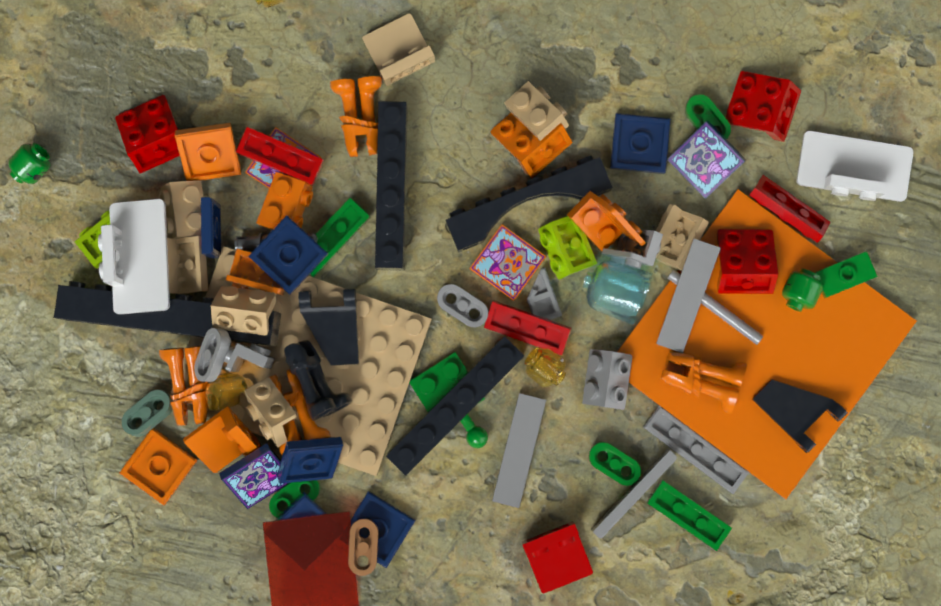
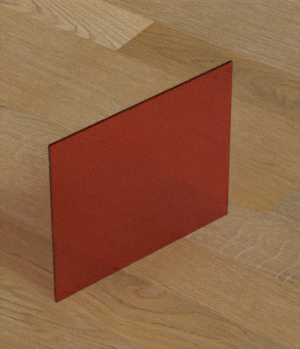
[263,511,359,606]

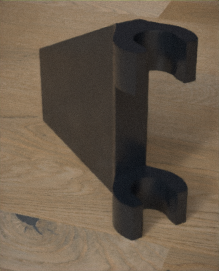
[298,289,359,366]
[752,380,848,453]

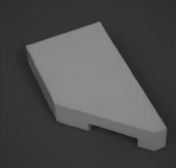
[527,268,562,320]

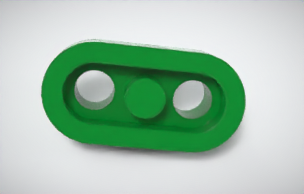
[685,94,731,139]
[589,442,641,486]
[269,480,320,518]

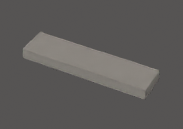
[656,238,720,353]
[492,393,546,508]
[643,406,749,494]
[591,449,677,538]

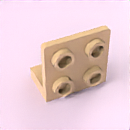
[362,13,435,86]

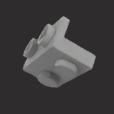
[602,229,663,269]
[224,343,275,372]
[582,349,632,410]

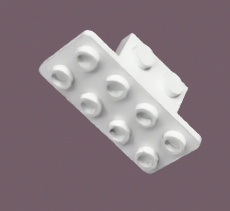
[796,131,913,202]
[98,199,170,314]

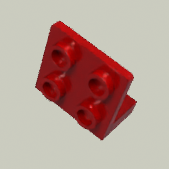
[725,71,801,142]
[115,95,180,174]
[717,229,778,294]
[522,521,593,594]

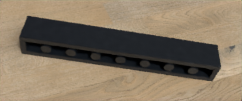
[53,281,281,347]

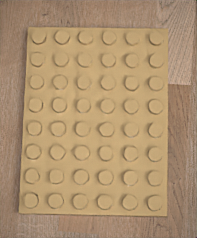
[170,246,432,476]

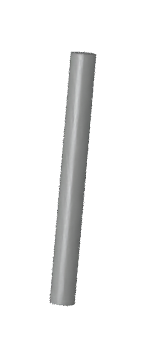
[667,269,763,345]

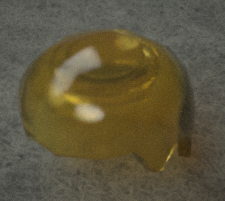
[205,373,248,410]

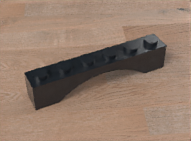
[375,101,408,271]
[446,156,613,253]
[386,336,524,476]

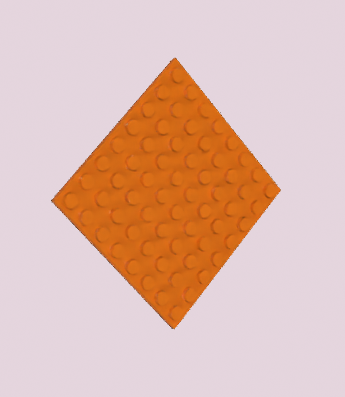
[617,189,917,499]

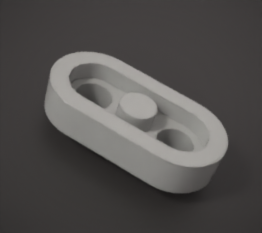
[437,284,488,328]
[194,328,231,382]

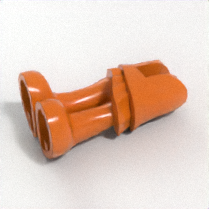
[330,76,382,157]
[159,346,209,426]
[661,352,747,414]
[268,369,331,455]

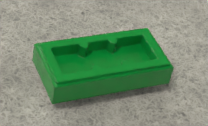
[814,251,878,298]

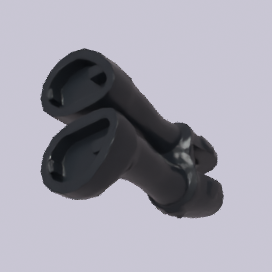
[284,340,353,421]

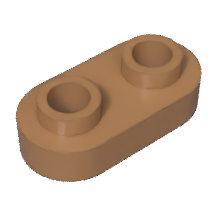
[348,518,379,576]

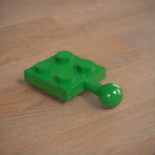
[409,352,488,448]

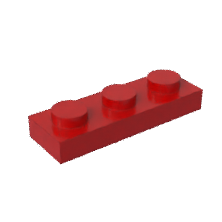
[236,127,324,186]
[750,175,831,243]
[484,300,572,355]

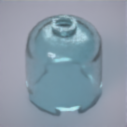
[583,261,653,326]

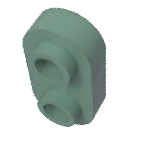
[122,390,173,437]

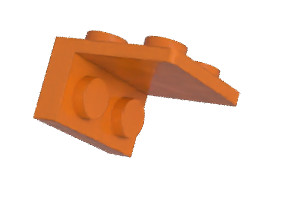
[490,113,573,179]
[567,191,646,251]
[183,406,261,473]

